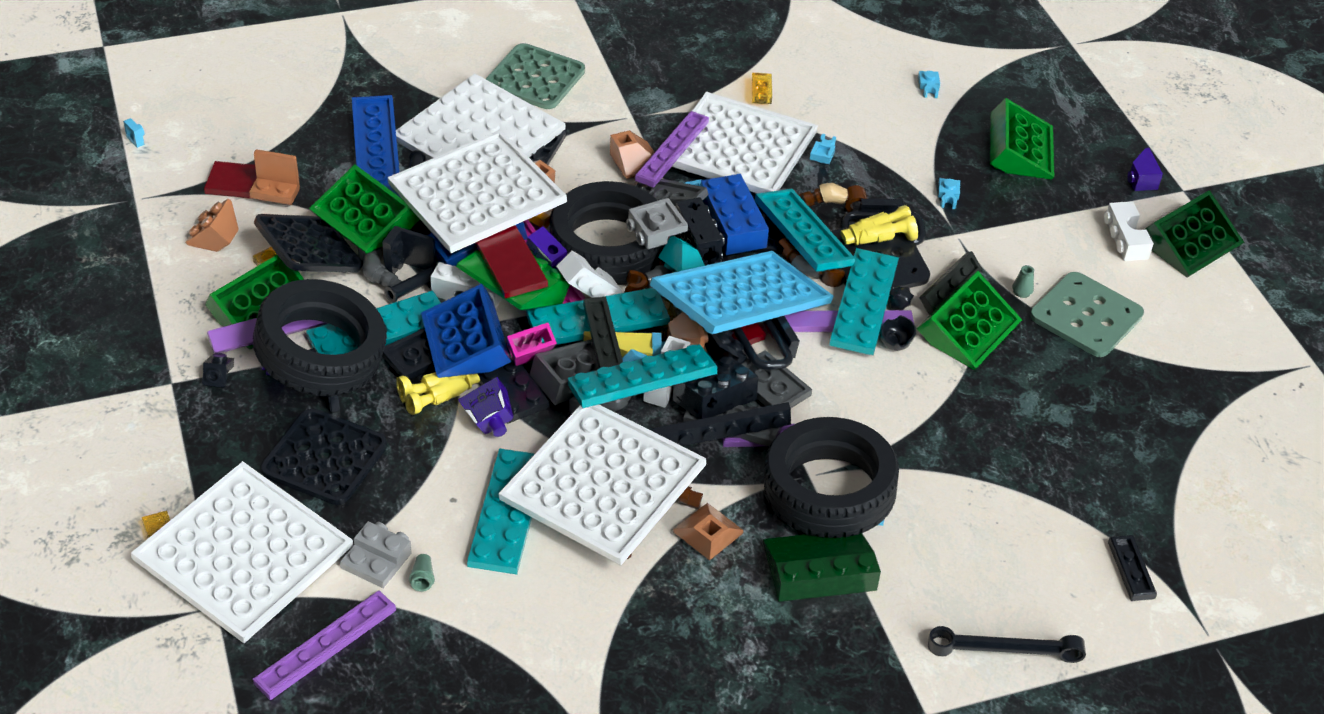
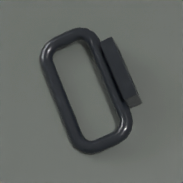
[841,198,926,246]
[732,316,800,370]

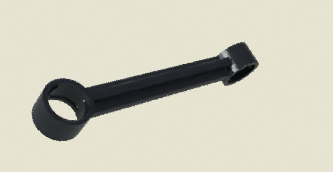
[928,626,1086,663]

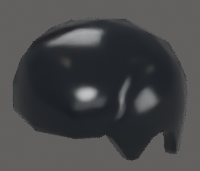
[879,315,916,351]

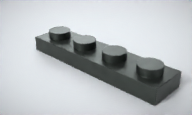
[919,251,982,315]
[583,296,623,368]

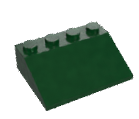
[1144,190,1245,278]
[763,533,881,602]

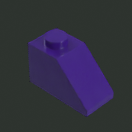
[1128,148,1163,191]

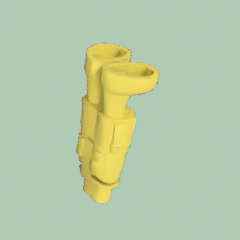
[841,205,918,246]
[396,372,480,415]

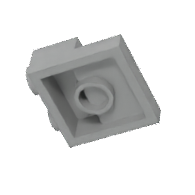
[626,198,688,250]
[340,521,412,589]

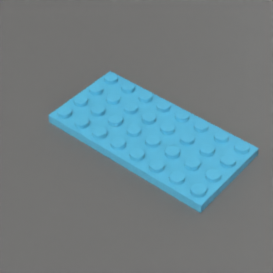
[650,251,834,334]

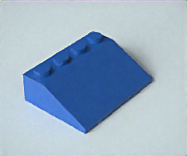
[421,284,511,378]

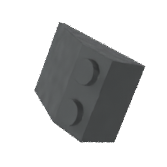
[530,339,599,405]

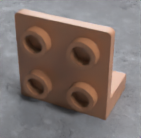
[250,149,300,205]

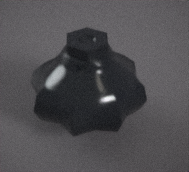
[887,286,914,310]

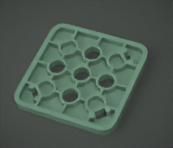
[486,43,585,109]
[1030,272,1144,357]

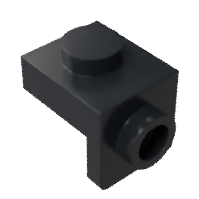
[202,353,234,387]

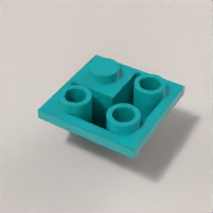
[658,235,705,272]

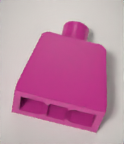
[507,323,557,366]

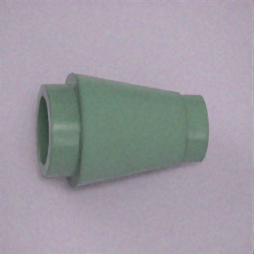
[1012,265,1034,298]
[409,554,435,592]

